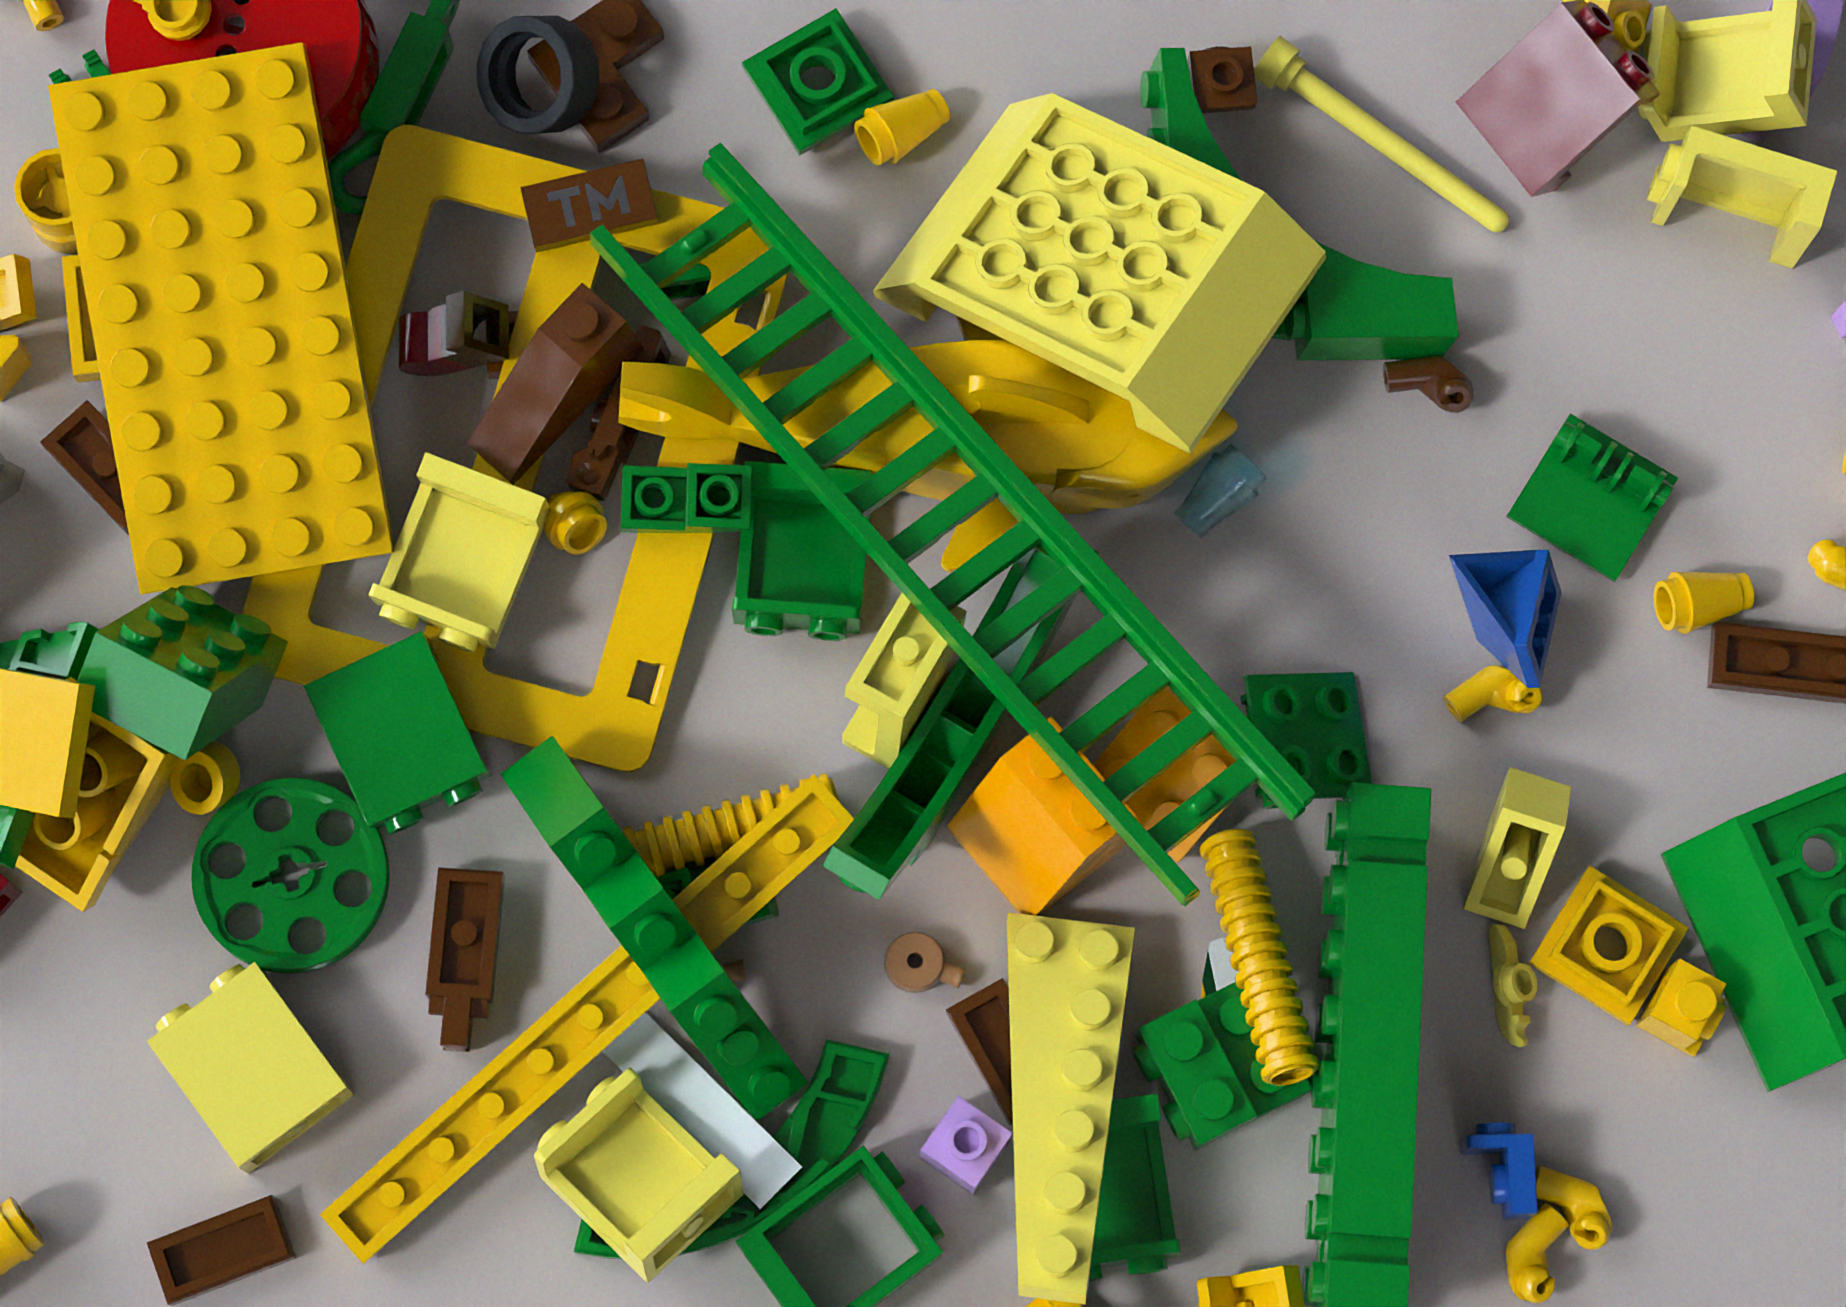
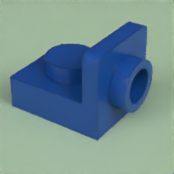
[1460,1123,1537,1220]

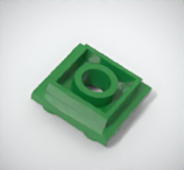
[742,8,894,156]

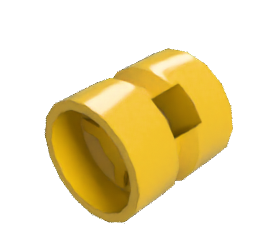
[14,148,78,254]

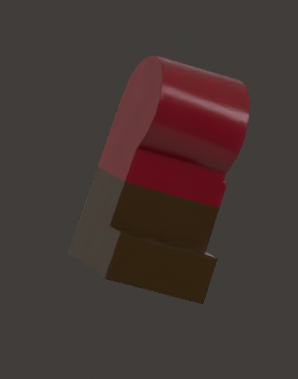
[399,290,509,376]

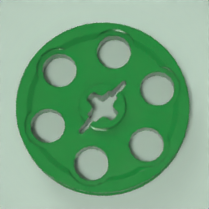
[191,778,390,974]

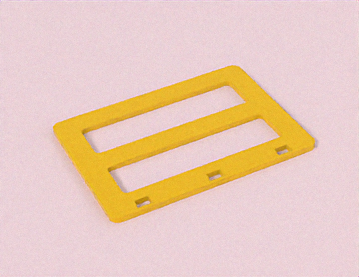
[242,125,789,773]

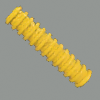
[623,772,839,877]
[1199,829,1320,1086]

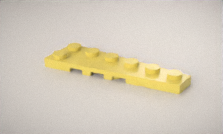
[1007,912,1135,1304]

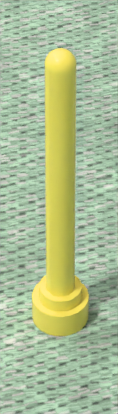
[1254,35,1509,232]

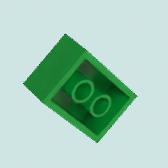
[77,585,288,760]

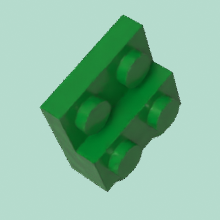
[1131,982,1312,1151]

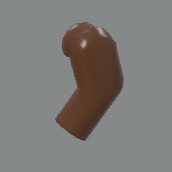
[1383,356,1473,413]

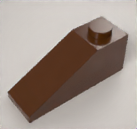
[466,283,644,485]

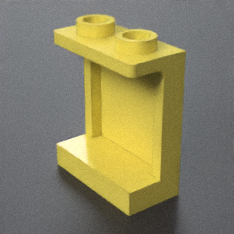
[1638,0,1817,142]
[1646,125,1838,269]
[368,452,551,653]
[842,593,967,769]
[147,962,355,1174]
[534,1067,744,1283]

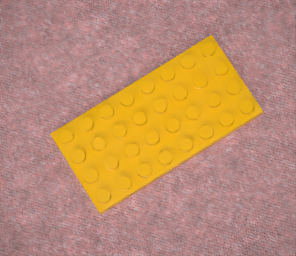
[48,42,395,595]

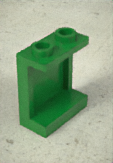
[732,461,872,641]
[303,631,492,835]
[1089,1094,1181,1282]

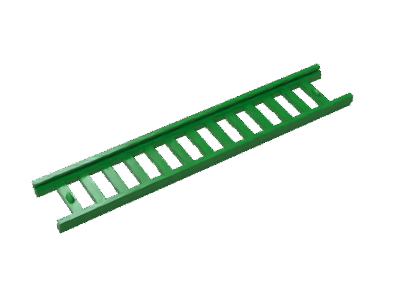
[590,142,1316,907]

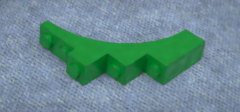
[1140,48,1459,361]
[822,545,1100,900]
[500,736,808,1122]

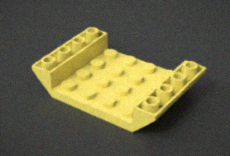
[873,93,1326,454]

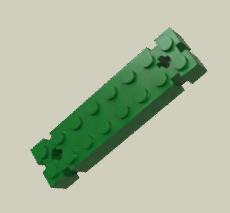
[1302,782,1431,1307]

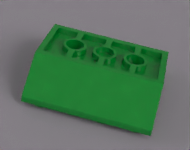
[1661,772,1846,1092]

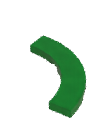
[574,1039,890,1259]

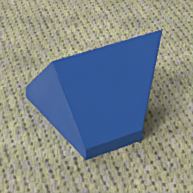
[1449,550,1562,688]

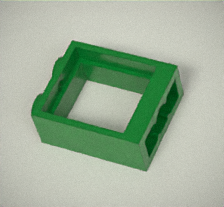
[735,1145,945,1307]

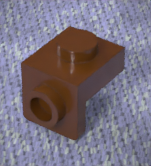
[1187,46,1257,113]

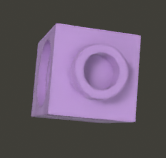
[920,1095,1013,1195]

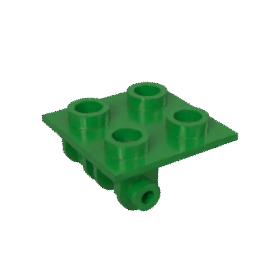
[1506,413,1678,582]
[1240,672,1372,809]

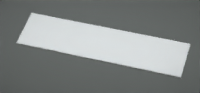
[602,1012,802,1209]

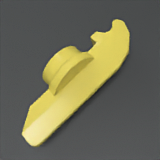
[1489,924,1537,1047]

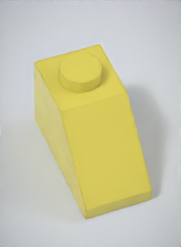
[1463,767,1571,929]

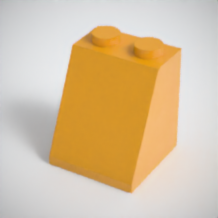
[947,716,1137,916]

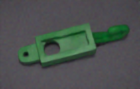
[328,0,460,215]

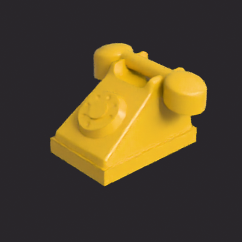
[15,677,240,912]

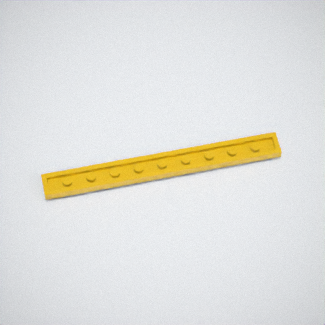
[319,774,854,1264]

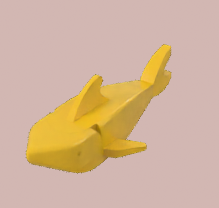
[618,315,1238,573]

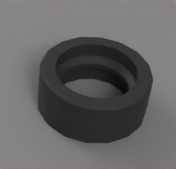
[477,15,600,134]

